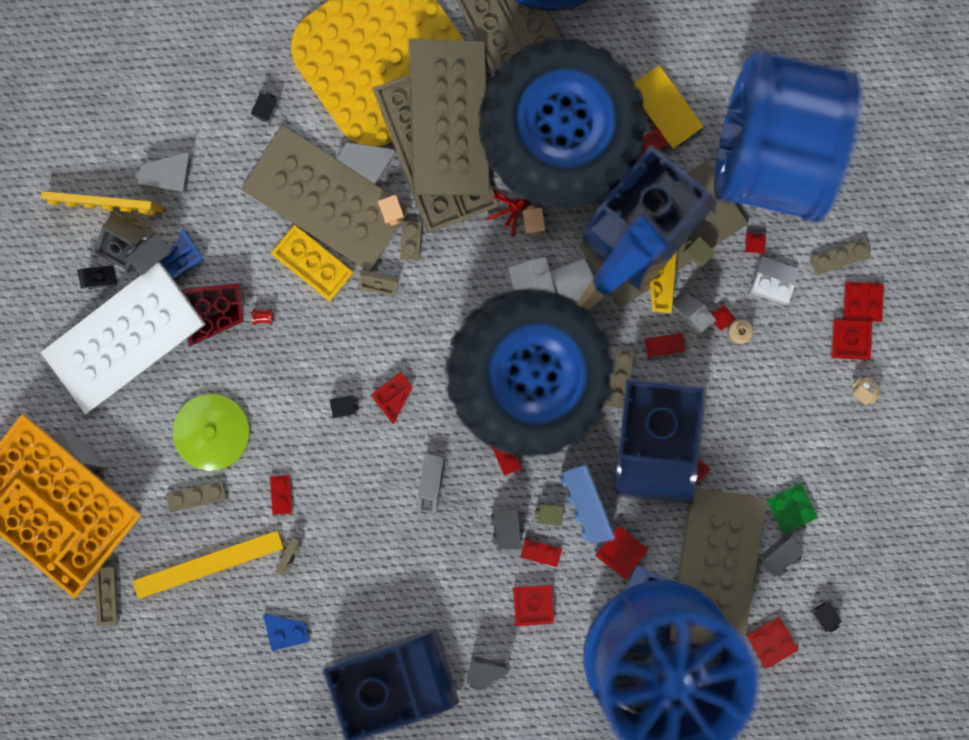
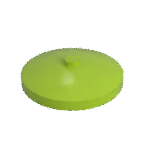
[173,394,250,471]

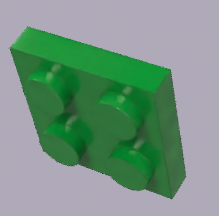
[767,483,818,534]

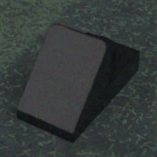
[77,265,117,290]

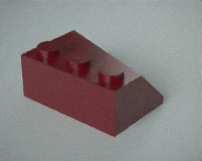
[181,282,244,347]

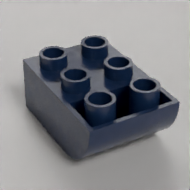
[583,146,717,293]
[616,380,707,505]
[323,628,460,740]

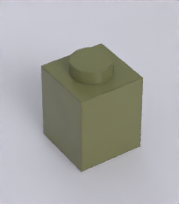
[684,236,716,267]
[535,504,563,526]

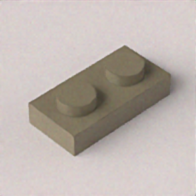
[400,221,422,261]
[358,270,399,297]
[275,536,302,575]

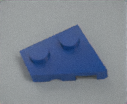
[162,229,204,281]
[263,614,310,651]

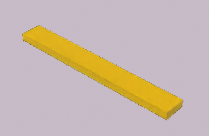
[132,530,284,599]

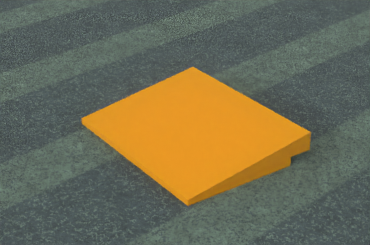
[0,414,142,599]

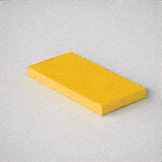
[634,65,704,150]
[271,224,354,302]

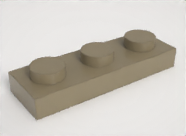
[810,239,871,275]
[605,349,635,409]
[166,481,227,512]
[95,566,118,626]

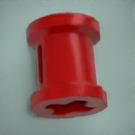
[252,308,273,325]

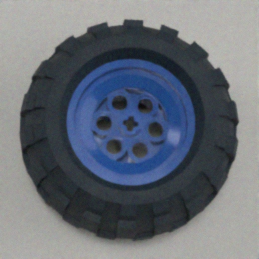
[478,38,647,207]
[445,289,615,457]

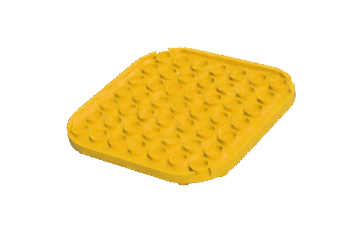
[291,0,465,147]

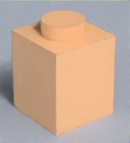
[378,195,404,226]
[522,205,545,235]

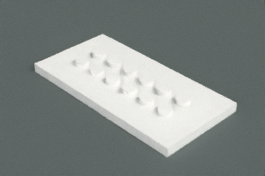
[41,262,205,415]

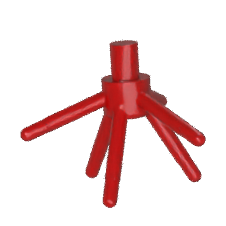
[486,189,530,237]

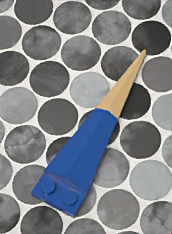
[577,215,669,310]

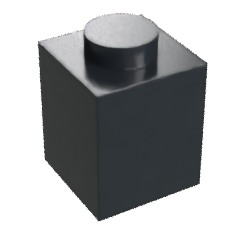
[251,92,280,124]
[329,395,359,418]
[811,601,842,633]

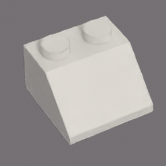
[749,256,798,305]
[508,257,555,293]
[550,259,594,303]

